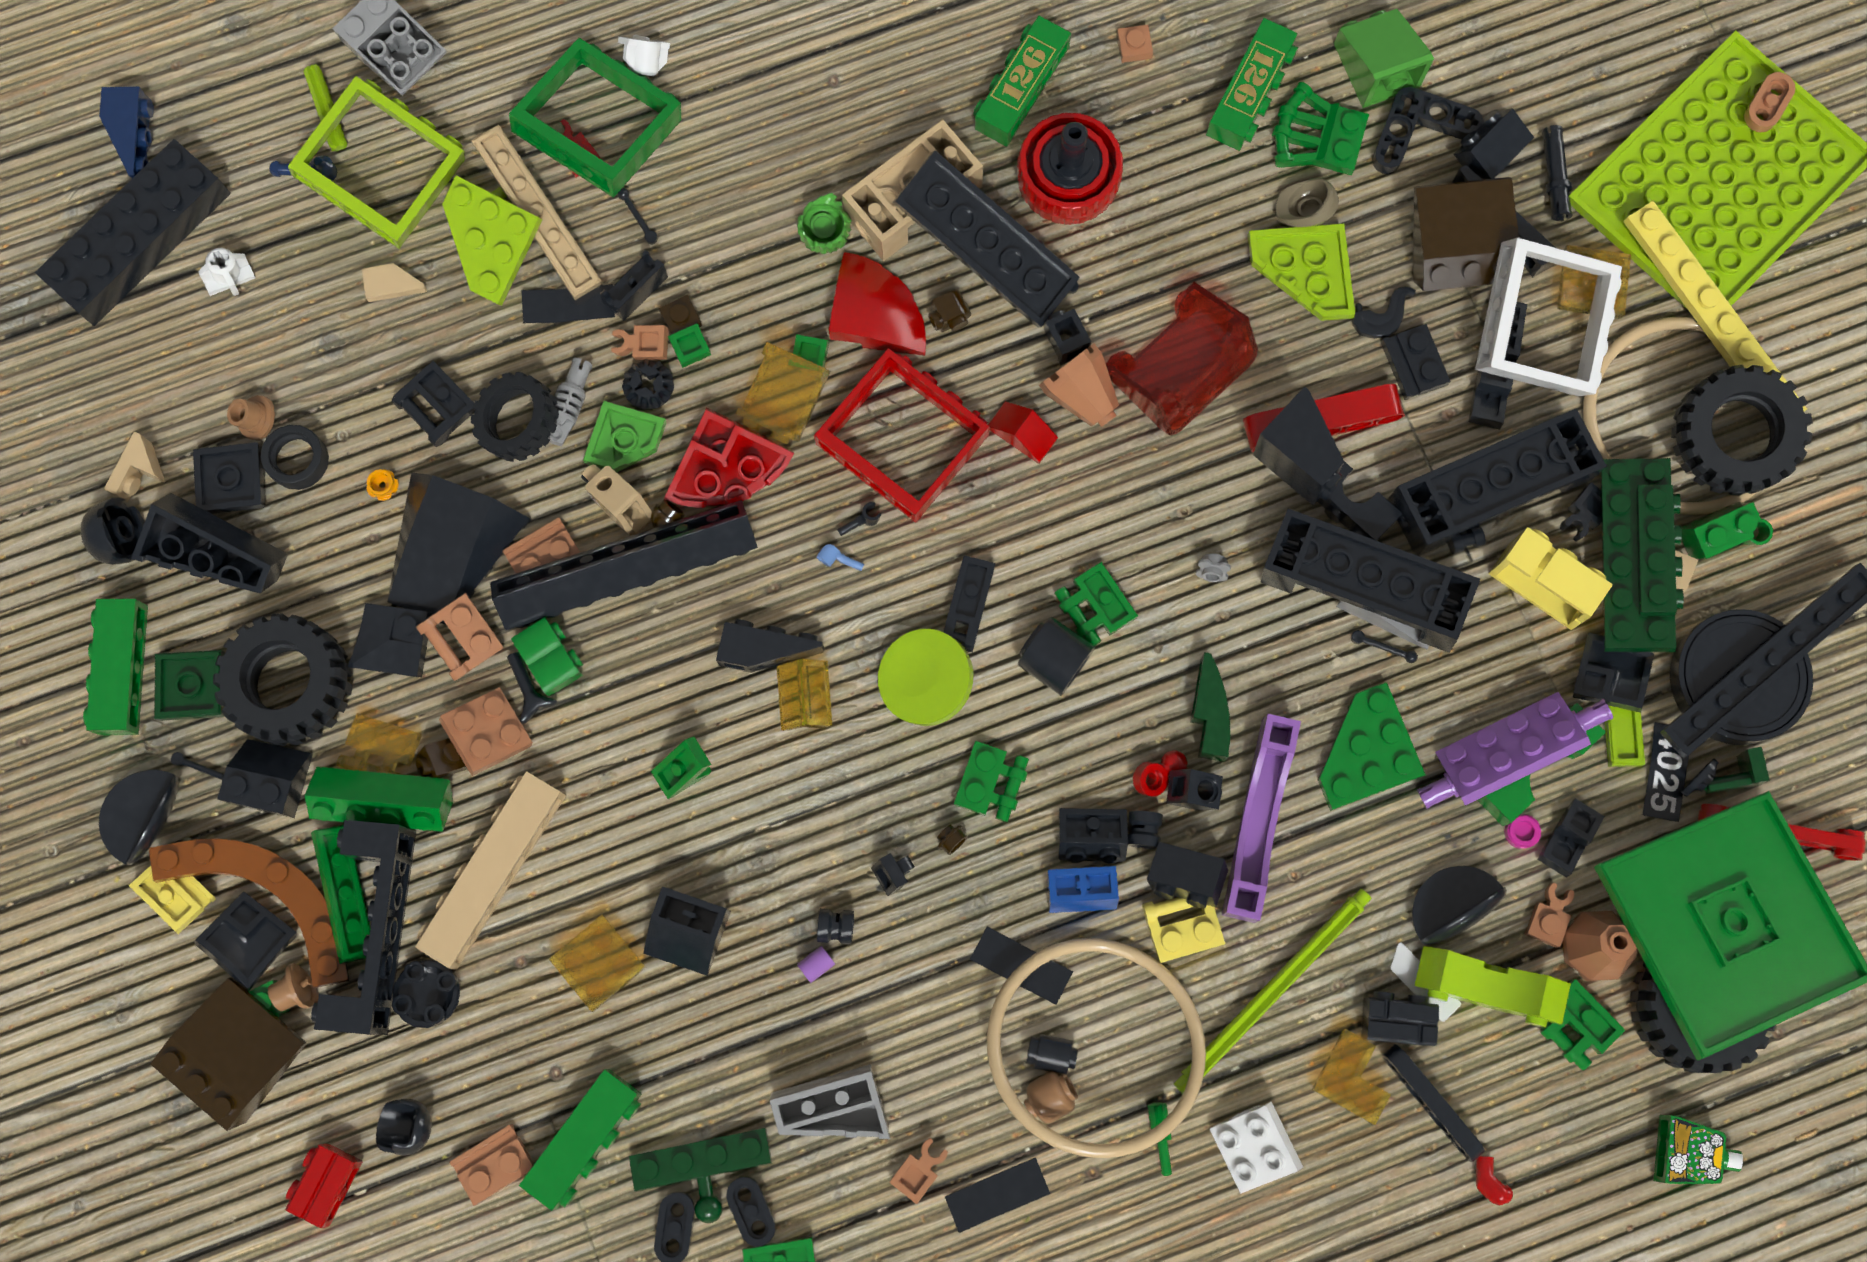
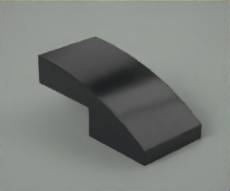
[1537,798,1605,878]

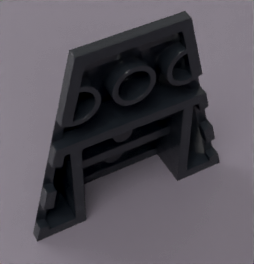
[387,472,531,626]

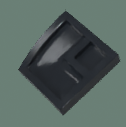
[348,603,432,678]
[1573,632,1654,713]
[195,891,297,992]

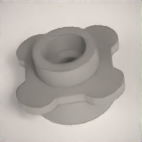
[1196,554,1231,582]

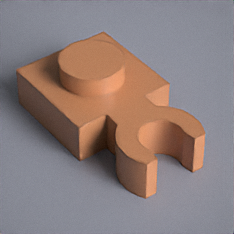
[611,325,669,360]
[1525,883,1574,948]
[889,1138,948,1204]

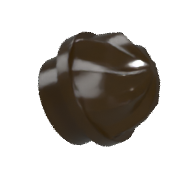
[651,499,685,528]

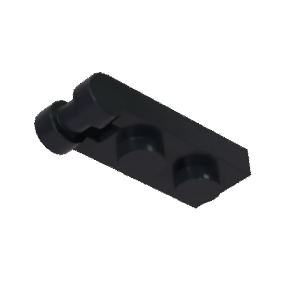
[944,555,996,653]

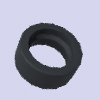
[260,424,329,490]

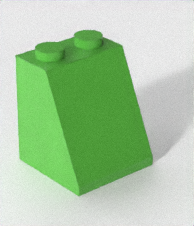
[1334,9,1434,108]

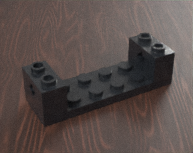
[1387,408,1607,556]
[1261,508,1480,653]
[311,820,416,1035]

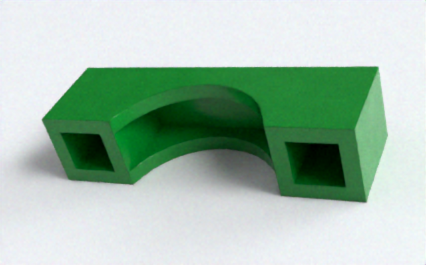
[1477,703,1606,826]

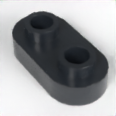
[726,1177,776,1246]
[654,1192,695,1262]

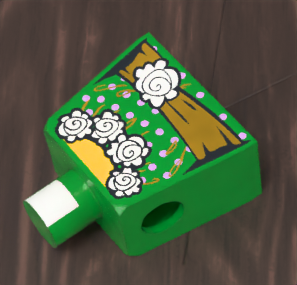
[1653,1114,1743,1184]

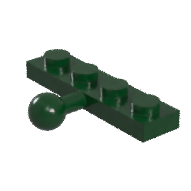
[629,1128,773,1224]

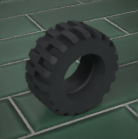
[1671,365,1813,496]
[213,613,353,746]
[1630,962,1776,1073]

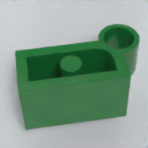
[1681,502,1773,559]

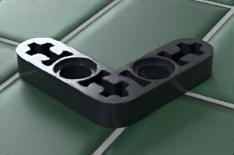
[1372,87,1483,174]

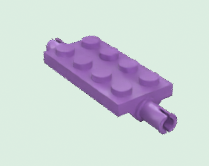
[1417,692,1613,809]

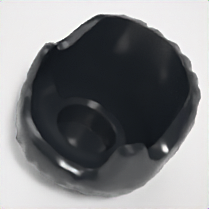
[376,1099,432,1155]

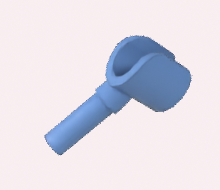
[817,544,864,571]

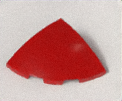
[829,252,926,356]
[664,407,795,508]

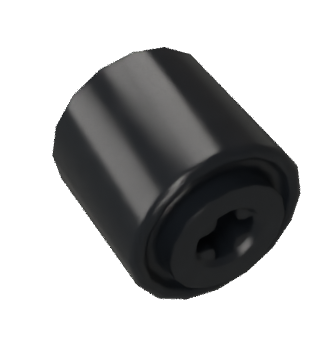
[1018,617,1095,696]

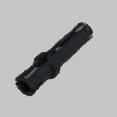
[1542,125,1573,221]

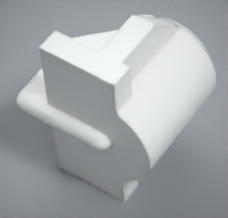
[618,34,670,76]
[198,248,255,296]

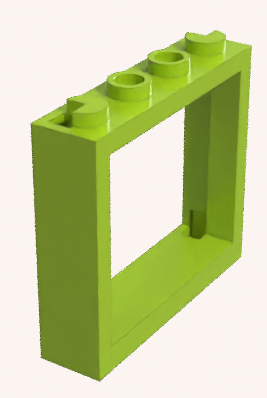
[288,76,465,249]

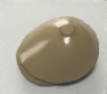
[1275,178,1339,227]

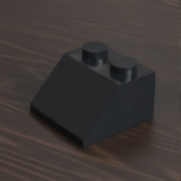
[217,739,313,819]

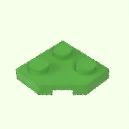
[583,401,667,473]

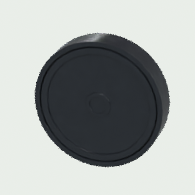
[1670,609,1813,745]

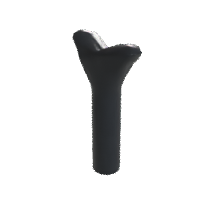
[507,652,557,724]

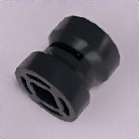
[1128,811,1163,849]
[817,908,854,945]

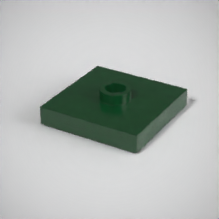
[154,650,225,721]

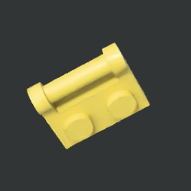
[1142,897,1225,963]

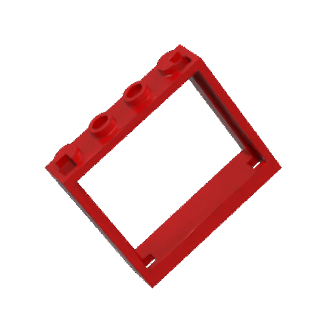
[814,348,990,523]

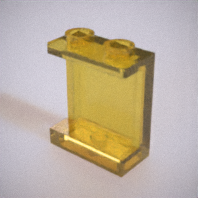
[735,342,831,444]

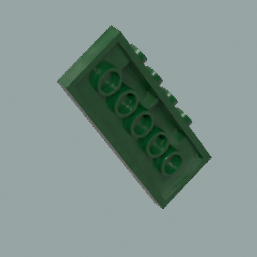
[1601,458,1684,652]

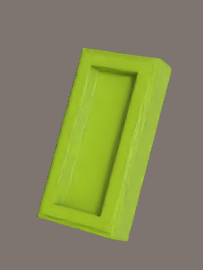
[1604,705,1645,767]

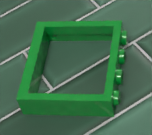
[509,38,681,198]

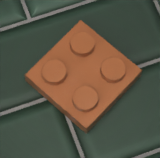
[439,687,533,776]

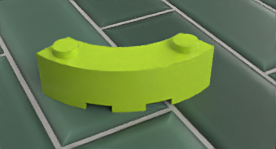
[1414,946,1571,1028]

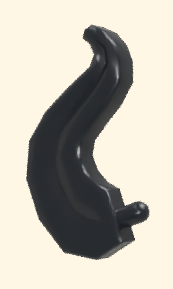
[1352,286,1416,339]

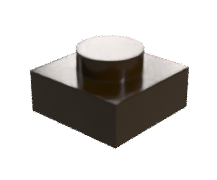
[659,295,702,335]

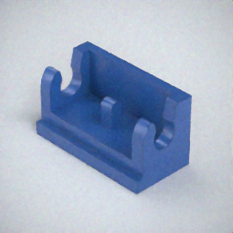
[1047,866,1119,913]

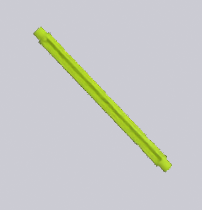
[1173,888,1372,1094]

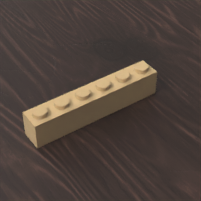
[415,771,566,970]

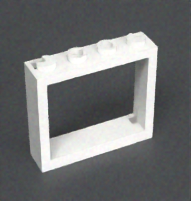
[1475,238,1622,396]

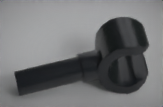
[837,502,881,536]

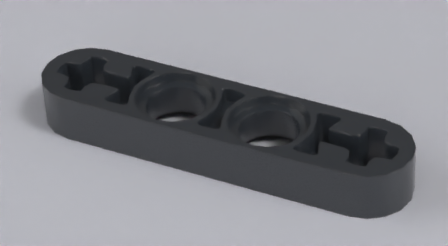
[1382,1044,1485,1163]

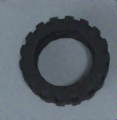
[471,372,559,462]

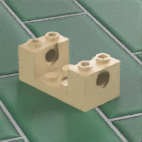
[842,119,983,262]

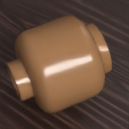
[1024,1071,1078,1124]

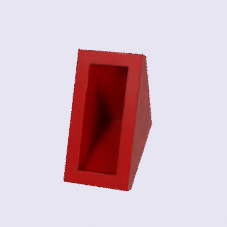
[988,401,1058,464]

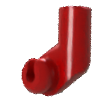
[1476,1156,1513,1206]

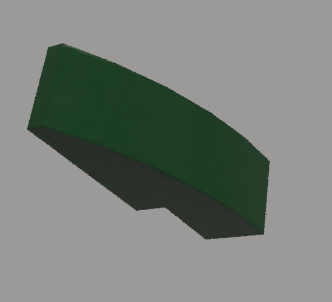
[1190,652,1231,762]

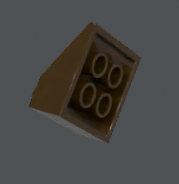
[1413,177,1519,291]
[150,977,307,1131]

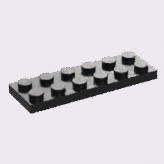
[893,150,1080,328]

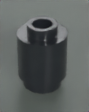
[1026,1034,1078,1075]

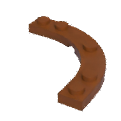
[149,839,349,988]

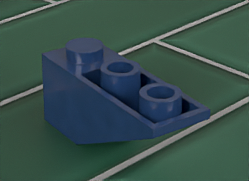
[99,86,154,178]

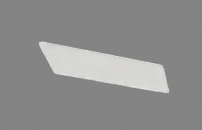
[1391,942,1461,1022]

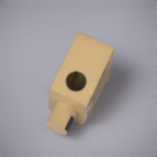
[581,464,652,536]

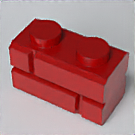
[285,1143,363,1228]

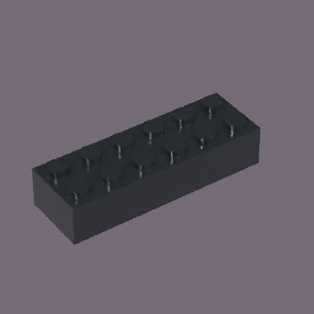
[34,139,231,326]

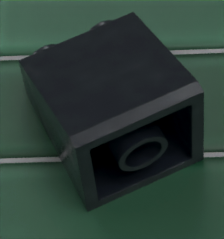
[1253,387,1344,505]

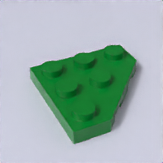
[1318,682,1426,811]

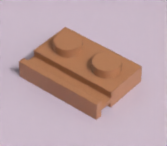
[502,517,580,573]
[449,1124,535,1206]

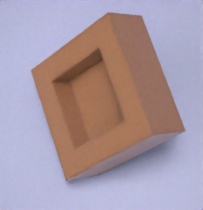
[1117,25,1153,63]

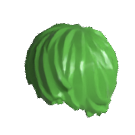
[797,193,852,254]

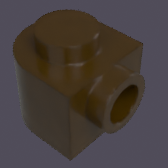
[928,290,971,333]

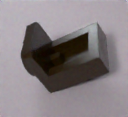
[416,738,468,778]

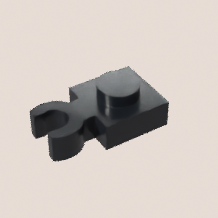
[1560,482,1602,542]

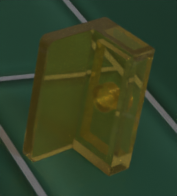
[777,659,832,731]

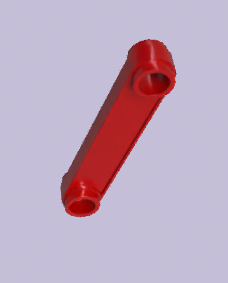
[1698,804,1866,861]

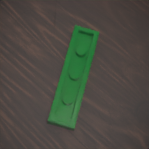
[311,825,370,964]

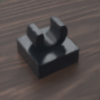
[871,853,915,896]

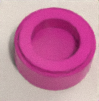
[1504,814,1541,849]

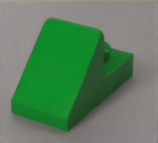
[651,736,711,799]

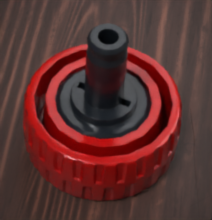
[1017,113,1123,225]

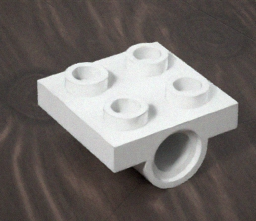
[1210,1102,1303,1194]

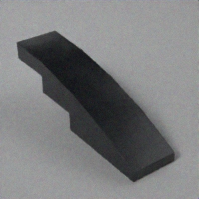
[1468,302,1527,430]

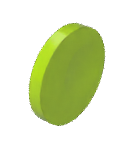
[878,629,974,726]

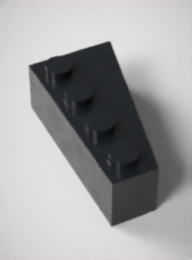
[131,493,288,593]

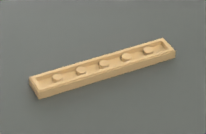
[471,125,602,300]

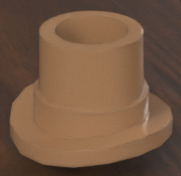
[227,395,275,440]
[268,963,319,1011]

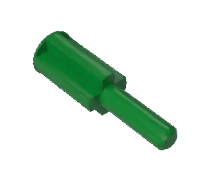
[1147,1102,1172,1176]

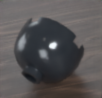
[81,497,145,565]

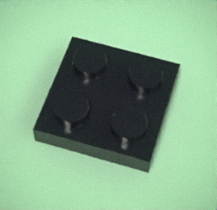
[193,442,265,514]

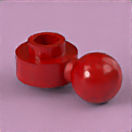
[1133,750,1188,797]

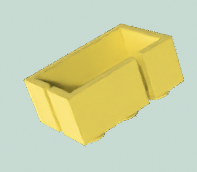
[1489,527,1613,630]

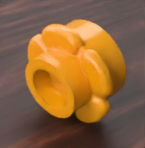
[366,469,399,501]

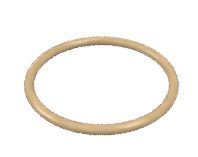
[1583,317,1758,515]
[987,938,1206,1158]

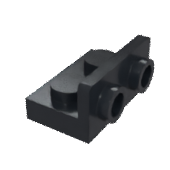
[1058,808,1128,864]

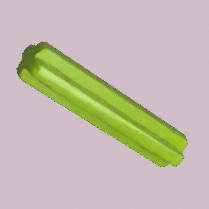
[303,64,347,152]

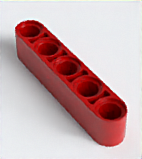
[1243,384,1405,452]

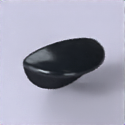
[99,770,179,865]
[1412,866,1507,945]

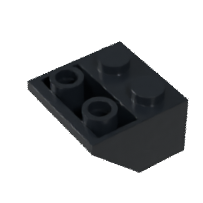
[643,886,731,976]

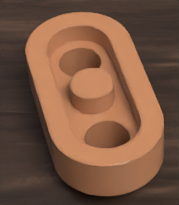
[1744,72,1796,132]

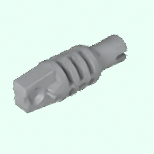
[549,357,592,447]

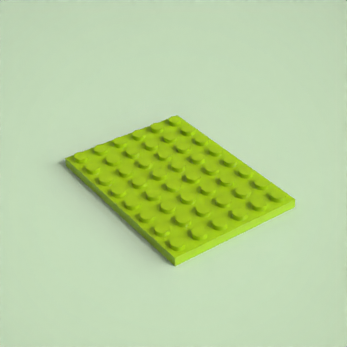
[1568,30,1867,310]

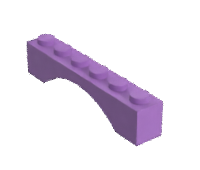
[1221,714,1301,923]

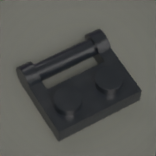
[392,361,475,447]

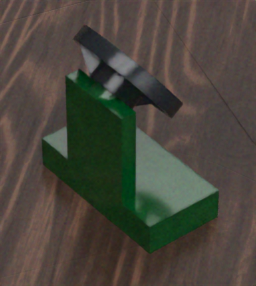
[1681,747,1770,797]

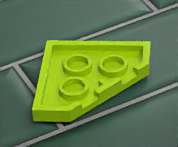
[442,175,543,306]
[1247,224,1355,321]

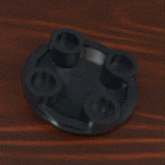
[392,960,461,1028]

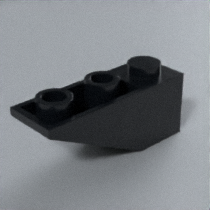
[716,619,824,673]

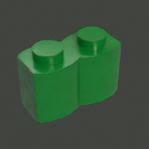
[511,617,583,697]

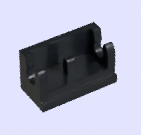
[600,249,668,321]

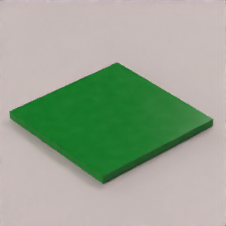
[1594,791,1867,1061]

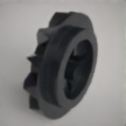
[622,359,674,410]

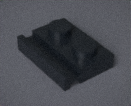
[1381,324,1451,400]

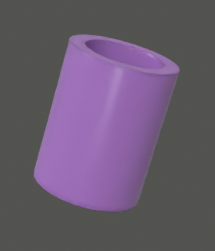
[797,946,835,983]

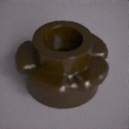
[937,824,968,855]

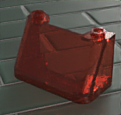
[1105,282,1258,436]

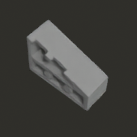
[770,1064,890,1139]

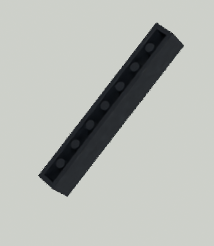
[490,500,758,631]

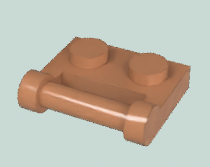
[416,593,504,681]

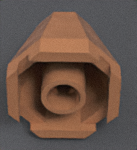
[1039,343,1119,427]
[1562,911,1636,981]

